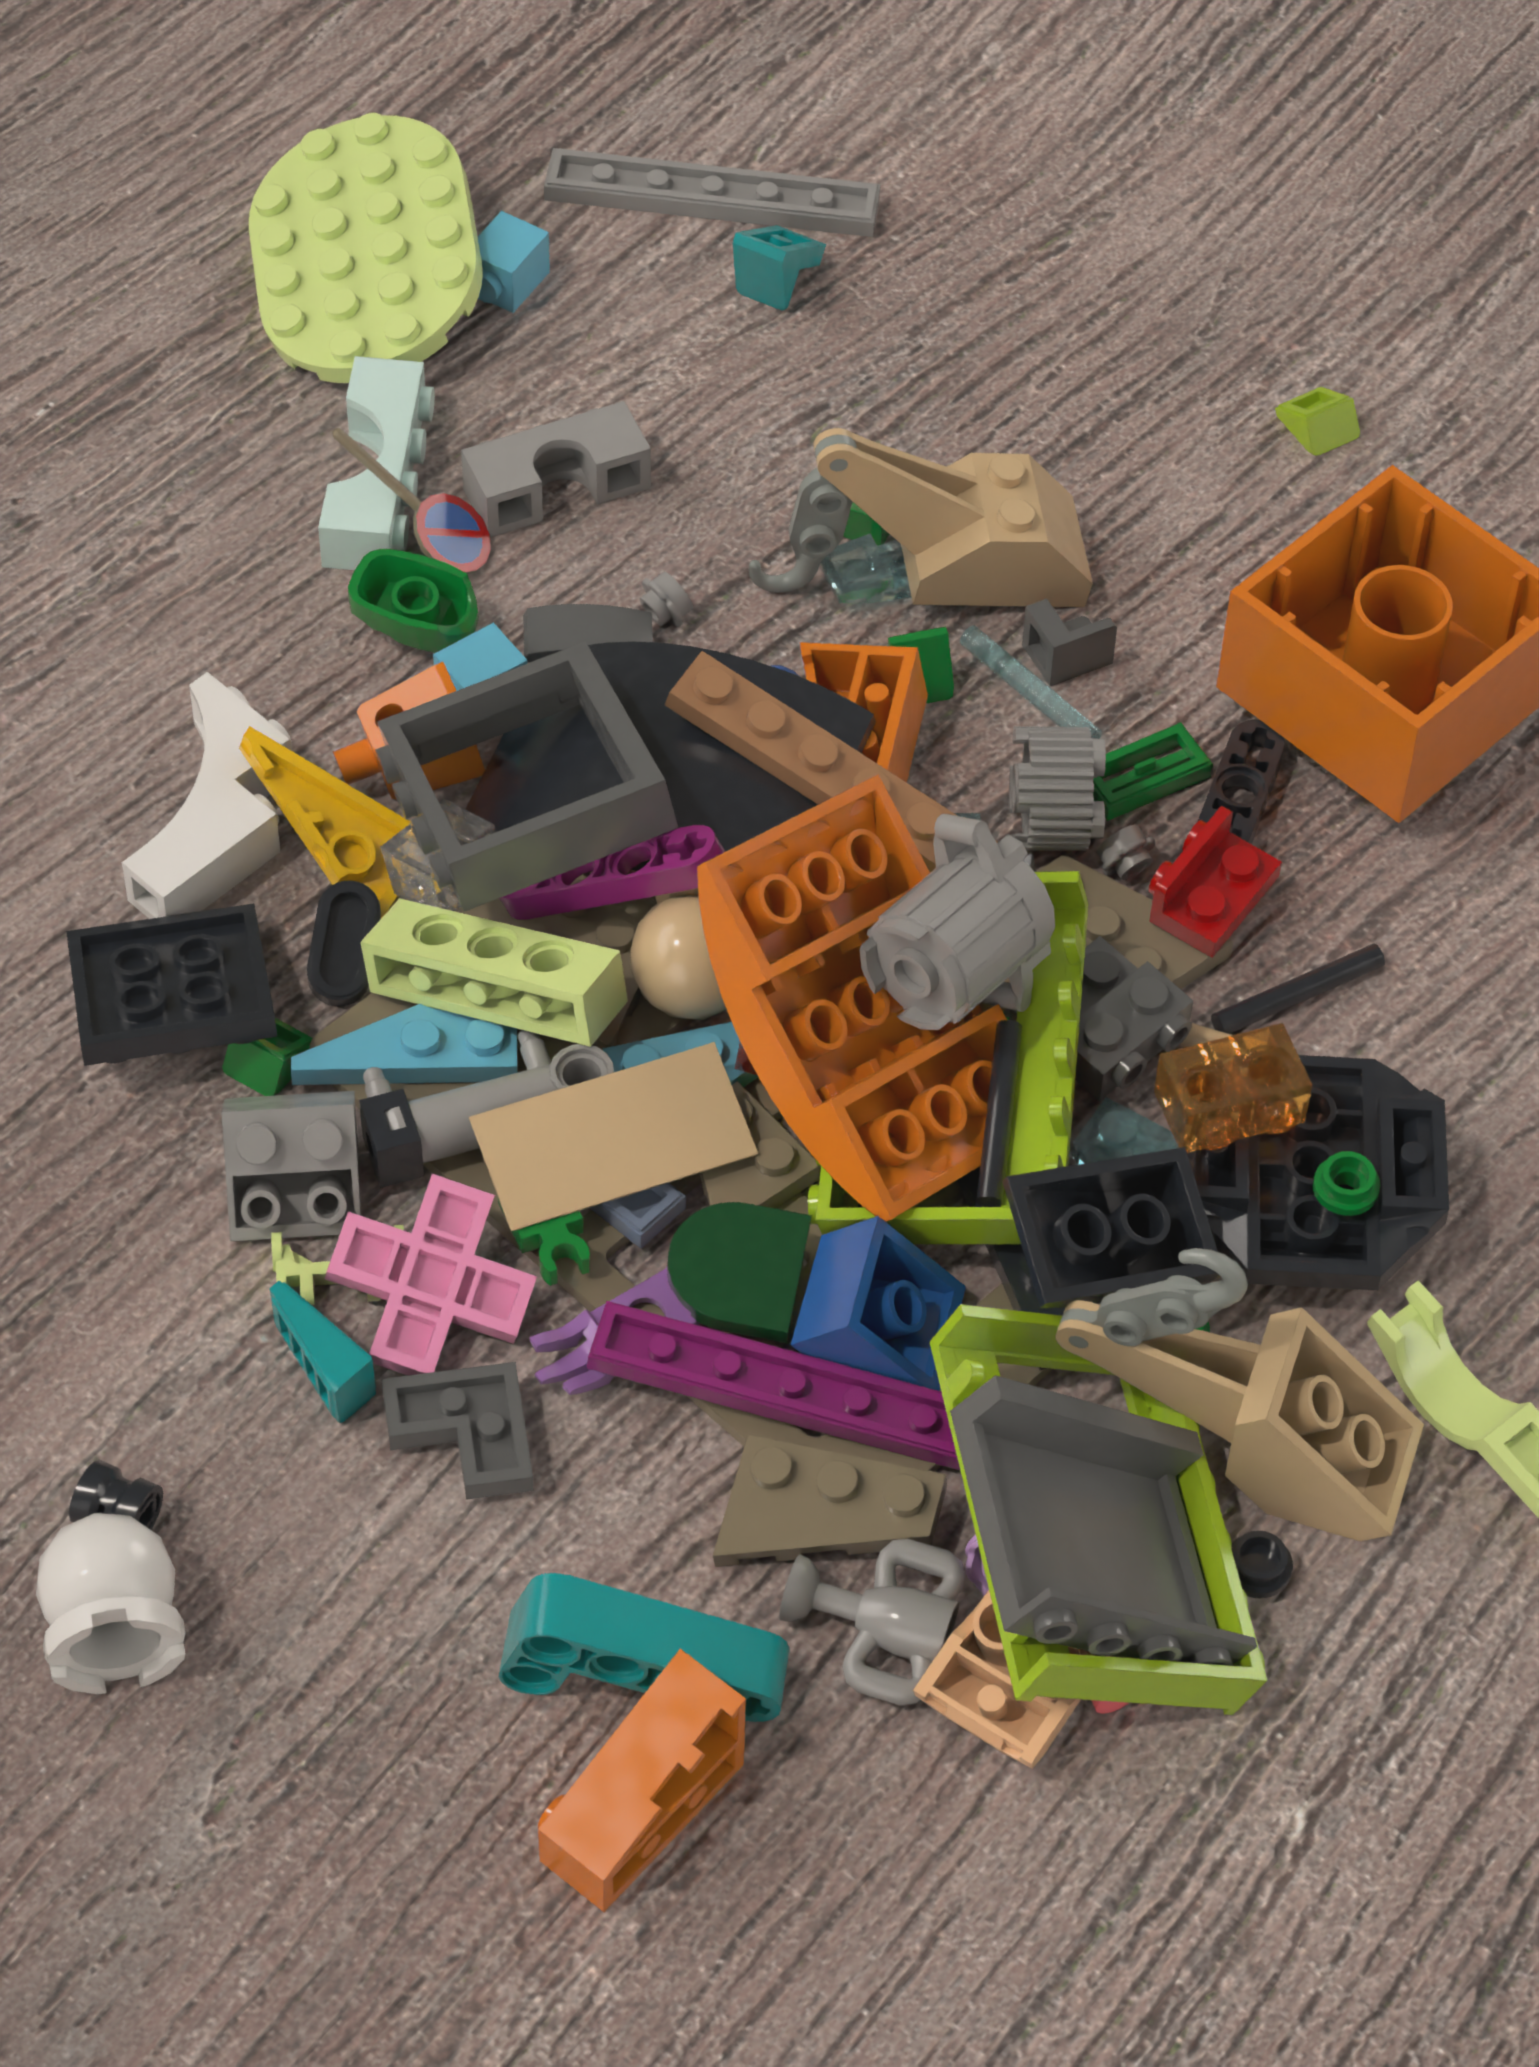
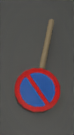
[332,428,491,574]

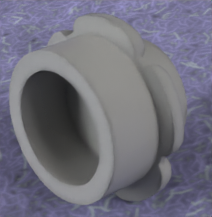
[639,571,693,627]
[1096,824,1156,880]

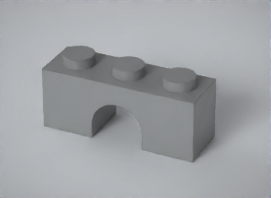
[461,401,651,537]

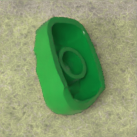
[348,549,479,653]

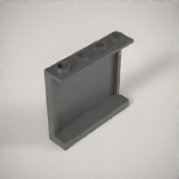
[950,1375,1257,1666]

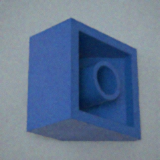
[791,1216,966,1391]

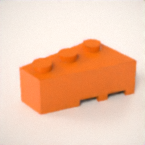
[800,642,928,783]
[538,1648,746,1912]

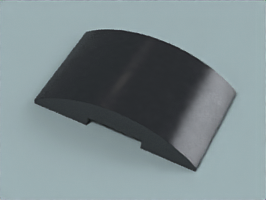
[454,641,876,871]

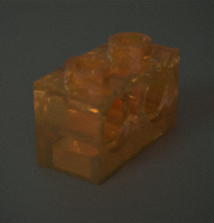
[1154,1023,1312,1153]

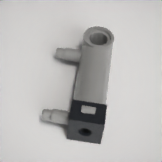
[359,1030,614,1188]

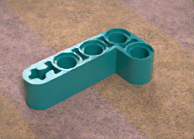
[499,1573,790,1722]

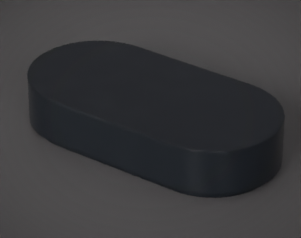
[307,881,381,1007]

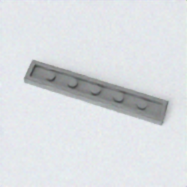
[544,148,881,237]

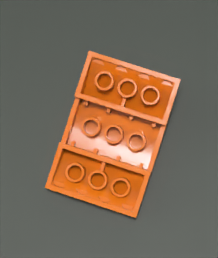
[697,774,1007,1222]

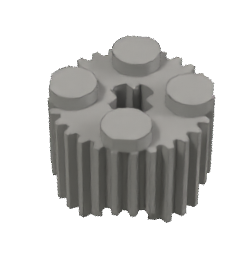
[1009,726,1106,851]

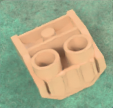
[913,1590,1110,1769]

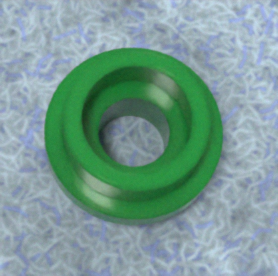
[1313,1151,1380,1216]

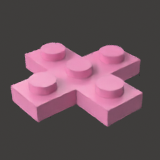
[325,1174,537,1375]

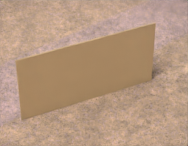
[469,1042,759,1232]

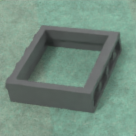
[375,641,678,912]

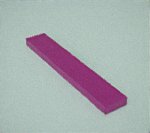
[587,1301,960,1470]

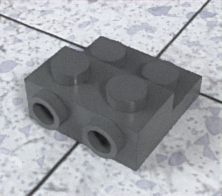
[1009,936,1193,1102]

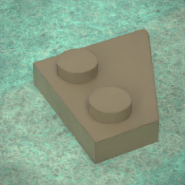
[699,1081,820,1208]

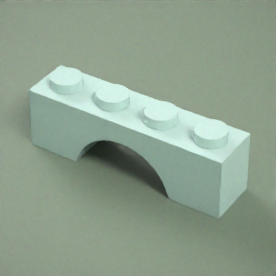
[318,356,435,570]

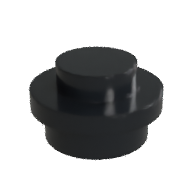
[1232,1531,1293,1599]

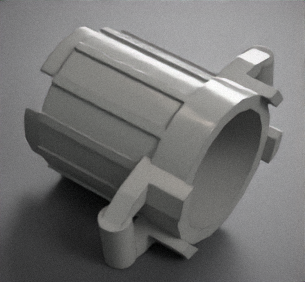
[860,814,1055,1030]

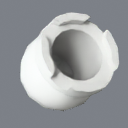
[36,1513,185,1694]

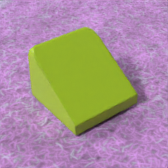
[1275,387,1360,456]

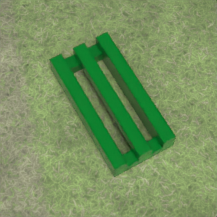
[1093,722,1213,821]

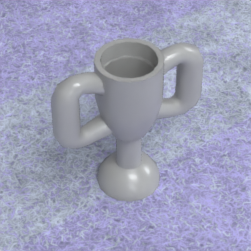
[779,1539,965,1705]

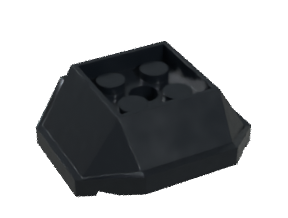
[1180,1052,1449,1291]

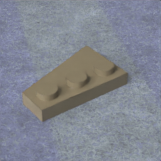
[1038,854,1233,989]
[713,1434,947,1567]

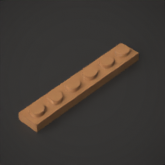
[665,651,998,873]

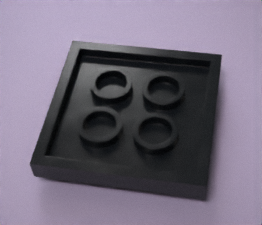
[66,903,278,1066]

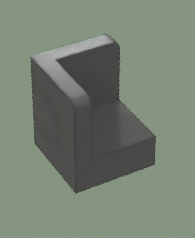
[1022,599,1117,686]

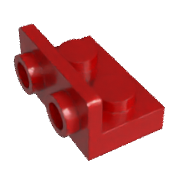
[1148,806,1282,958]

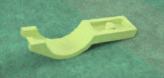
[1367,1280,1539,1518]

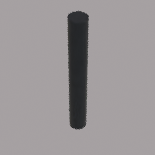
[1211,943,1385,1034]
[976,1020,1022,1207]

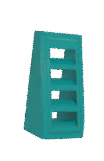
[269,1280,376,1423]

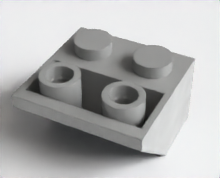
[221,1091,361,1241]

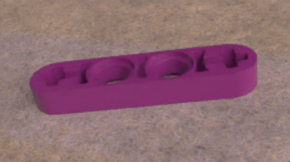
[499,825,726,920]

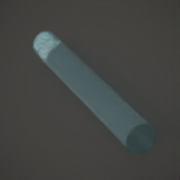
[960,625,1102,739]

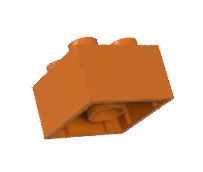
[1216,465,1539,823]

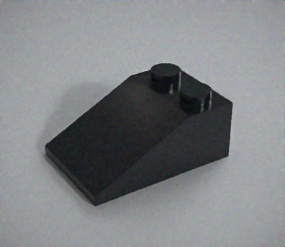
[1002,1147,1219,1308]

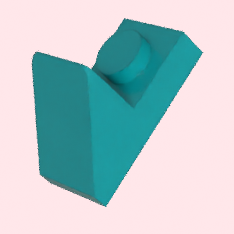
[732,225,826,310]

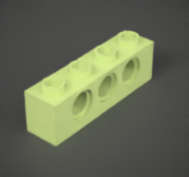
[360,898,628,1047]

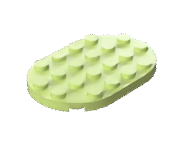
[248,113,483,383]

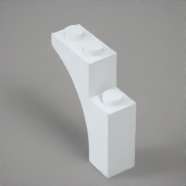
[122,672,293,919]

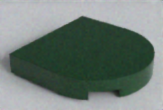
[667,1202,812,1343]

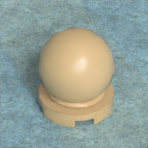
[630,888,726,1020]

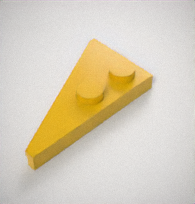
[239,726,428,918]

